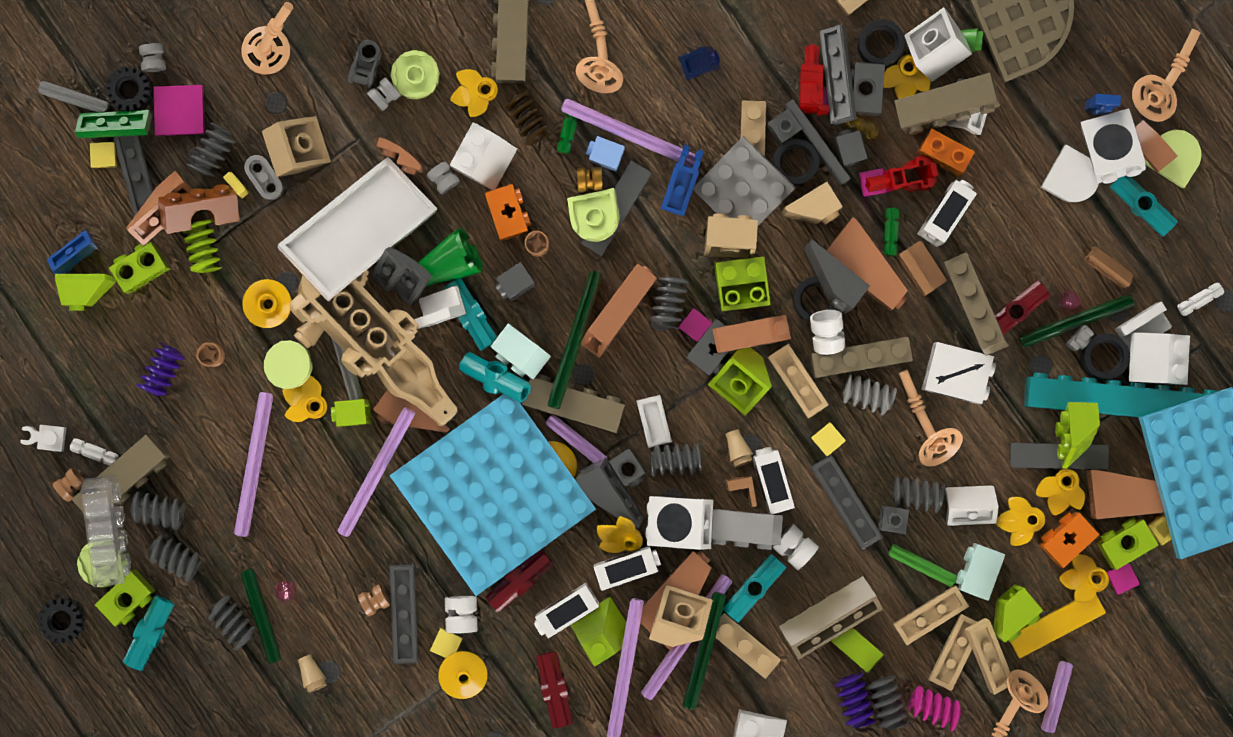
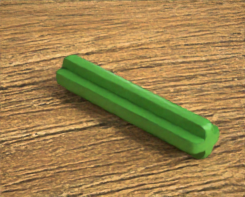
[888,544,957,587]

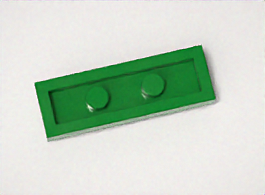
[75,110,152,138]

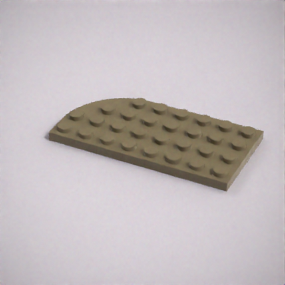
[969,0,1074,83]

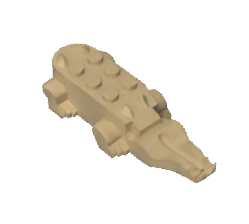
[290,270,457,426]

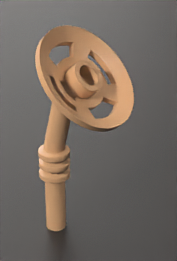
[576,0,623,93]
[242,2,293,75]
[1132,29,1200,122]
[899,370,963,466]
[991,670,1048,737]

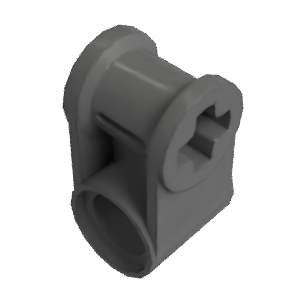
[348,40,382,90]

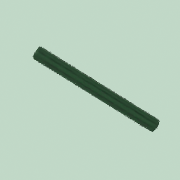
[548,271,602,409]

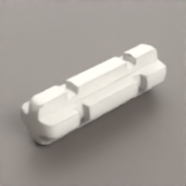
[1177,283,1224,316]
[70,439,118,466]

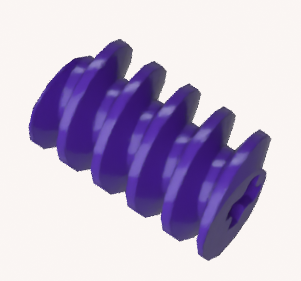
[136,341,185,396]
[834,673,876,728]

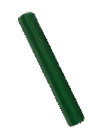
[240,569,281,664]

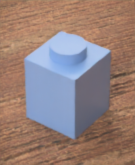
[586,136,625,172]

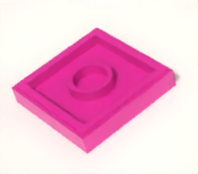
[153,85,205,136]

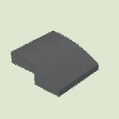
[371,247,432,306]

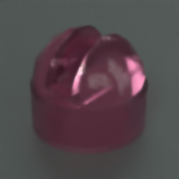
[1059,289,1080,310]
[274,581,295,602]

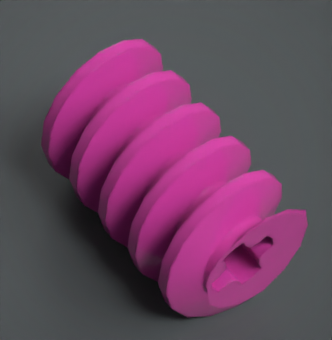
[907,685,962,732]

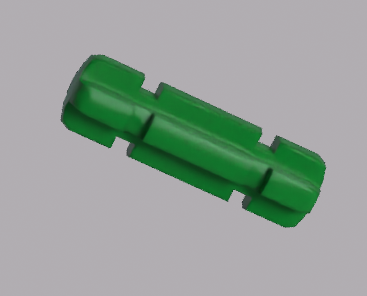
[557,113,578,154]
[884,208,899,256]

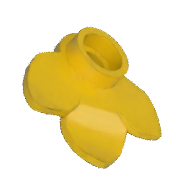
[883,55,930,99]
[450,69,498,117]
[282,375,327,422]
[1036,469,1085,516]
[996,497,1045,546]
[597,516,643,553]
[1059,554,1109,602]

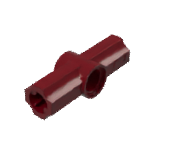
[996,280,1050,335]
[485,549,554,613]
[536,651,573,728]

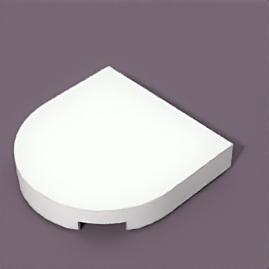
[1040,145,1099,203]

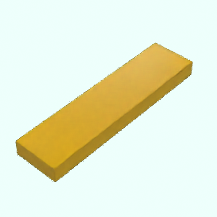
[1010,595,1106,659]

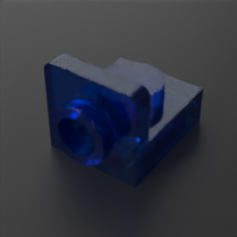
[679,46,720,80]

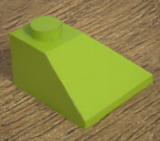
[55,274,116,311]
[708,347,772,416]
[571,596,626,667]

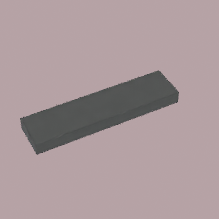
[820,25,857,125]
[784,100,851,186]
[114,135,154,217]
[581,161,652,257]
[1009,443,1109,469]
[810,454,883,550]
[389,564,419,664]

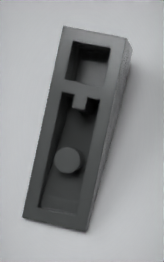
[803,240,870,313]
[576,457,644,529]

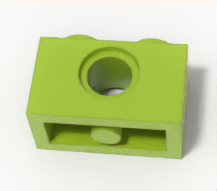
[1096,517,1159,570]
[95,569,156,626]

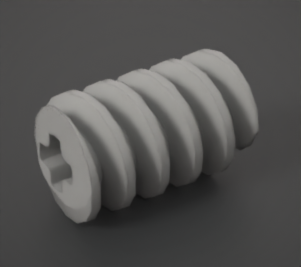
[842,373,897,416]

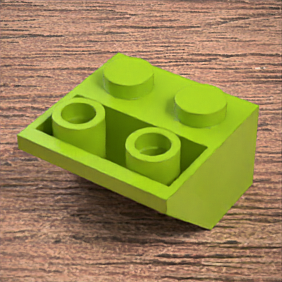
[714,257,771,312]
[1055,402,1100,468]
[993,584,1043,642]

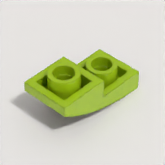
[831,628,884,673]

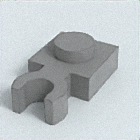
[1065,325,1094,351]

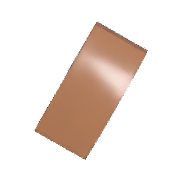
[1135,120,1178,173]
[377,137,423,175]

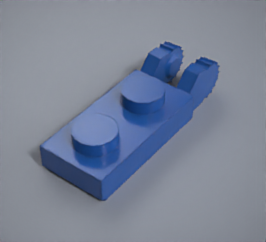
[661,144,704,216]

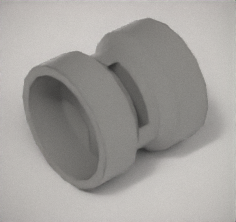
[139,43,166,72]
[367,78,401,111]
[427,161,460,195]

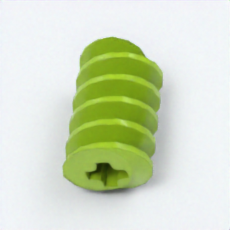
[183,220,222,273]

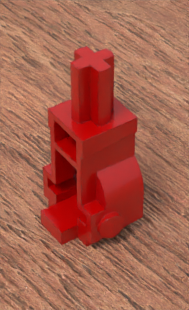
[799,44,829,116]
[865,155,939,193]

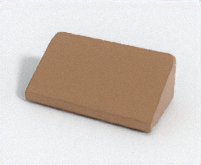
[1084,246,1133,289]

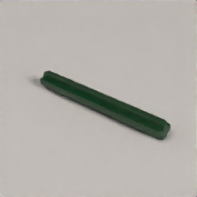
[1019,294,1135,348]
[683,592,726,710]

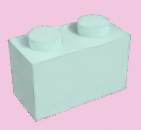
[490,324,551,379]
[956,543,1005,601]

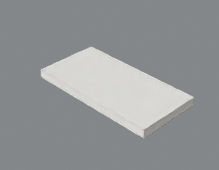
[278,157,437,301]

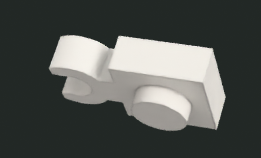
[21,425,67,452]

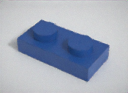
[1085,94,1121,116]
[47,230,97,274]

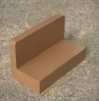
[896,241,947,297]
[725,476,757,507]

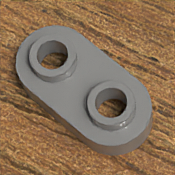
[244,155,284,200]

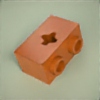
[916,129,975,177]
[485,184,531,241]
[1039,512,1100,568]

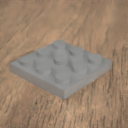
[693,136,796,226]

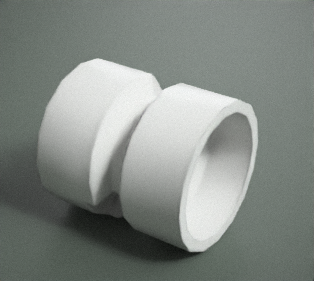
[810,310,845,355]
[772,524,819,570]
[445,596,478,633]

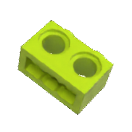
[109,242,171,294]
[331,399,372,427]

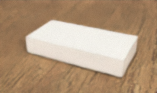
[637,395,672,448]

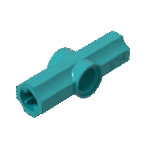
[1109,175,1178,237]
[443,278,497,351]
[459,352,531,403]
[723,553,787,623]
[123,595,175,671]

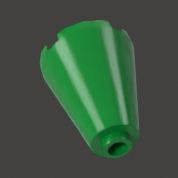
[418,228,483,287]

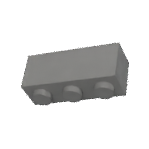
[711,509,783,550]

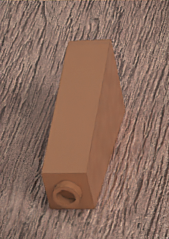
[826,217,908,311]
[581,263,657,358]
[1086,469,1164,519]
[640,550,711,650]

